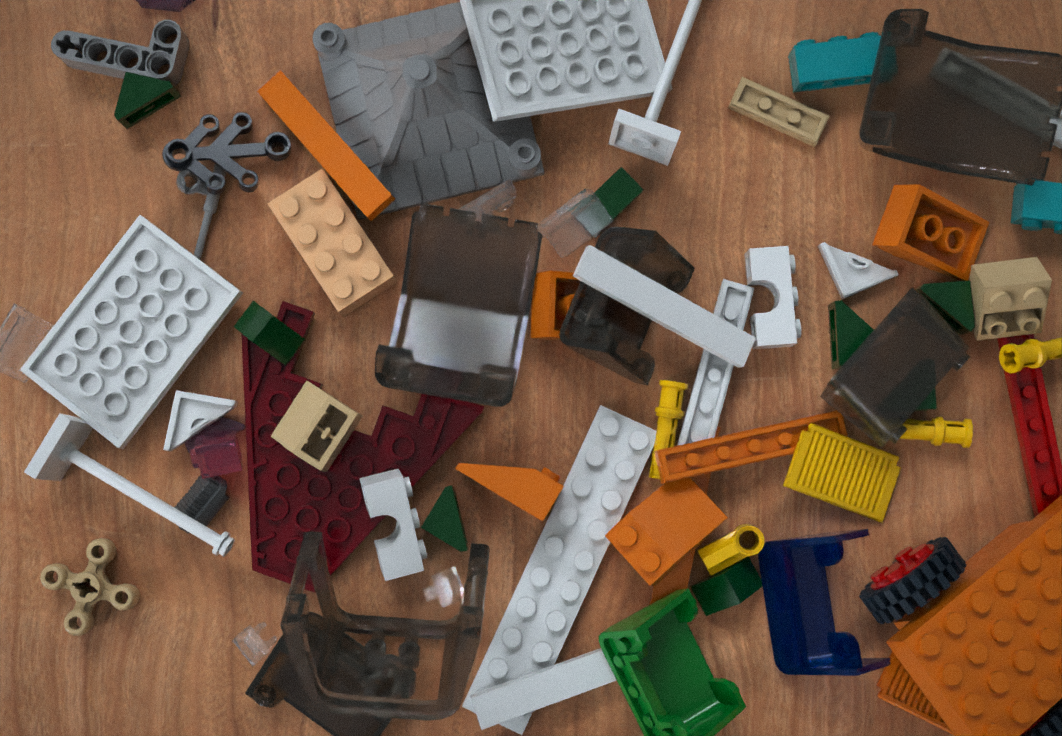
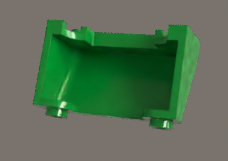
[599,588,746,736]

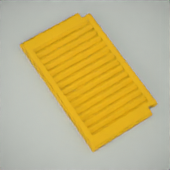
[783,423,901,523]

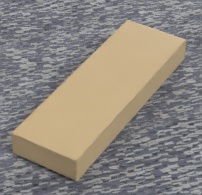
[728,77,830,147]

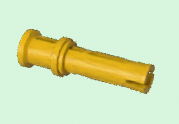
[999,337,1062,374]
[648,380,688,479]
[867,416,973,448]

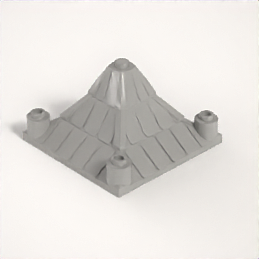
[313,2,544,220]

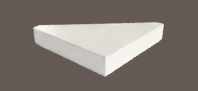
[818,242,899,300]
[163,390,238,452]

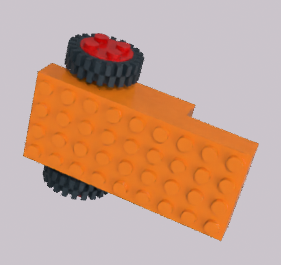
[859,495,1062,736]

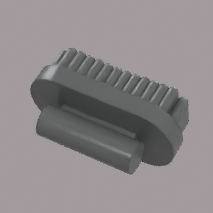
[174,471,230,533]

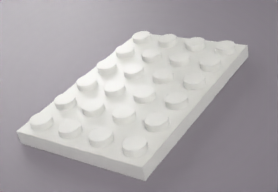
[460,0,673,122]
[20,215,243,449]

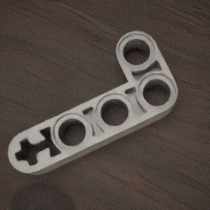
[51,20,189,86]

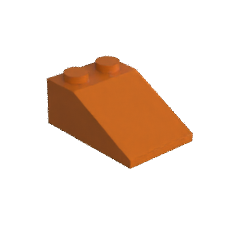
[872,184,989,281]
[530,270,635,343]
[455,463,564,521]
[605,477,728,586]

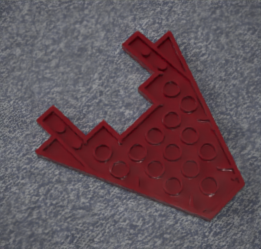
[241,301,485,593]

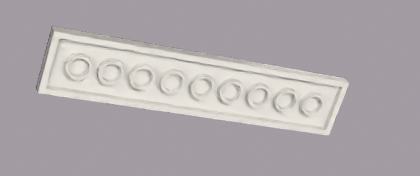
[462,405,656,735]

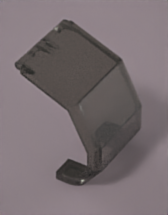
[858,9,1062,186]
[375,203,542,407]

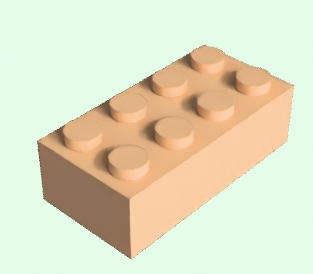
[267,168,397,317]

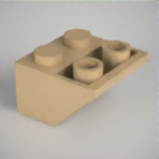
[969,257,1052,341]
[271,381,363,472]

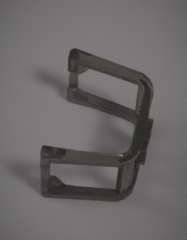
[280,531,490,721]

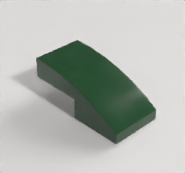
[573,167,644,238]

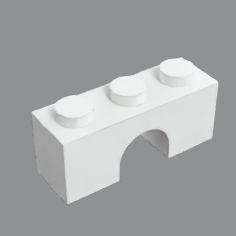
[744,246,801,349]
[359,469,427,581]

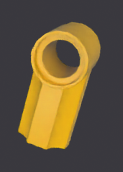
[697,524,765,576]

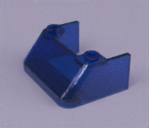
[758,529,891,676]

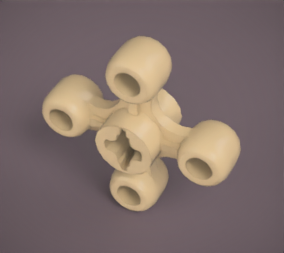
[40,538,140,636]

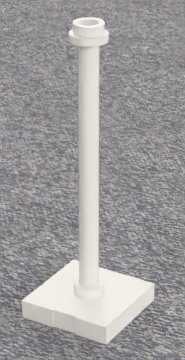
[608,0,702,166]
[24,413,235,557]

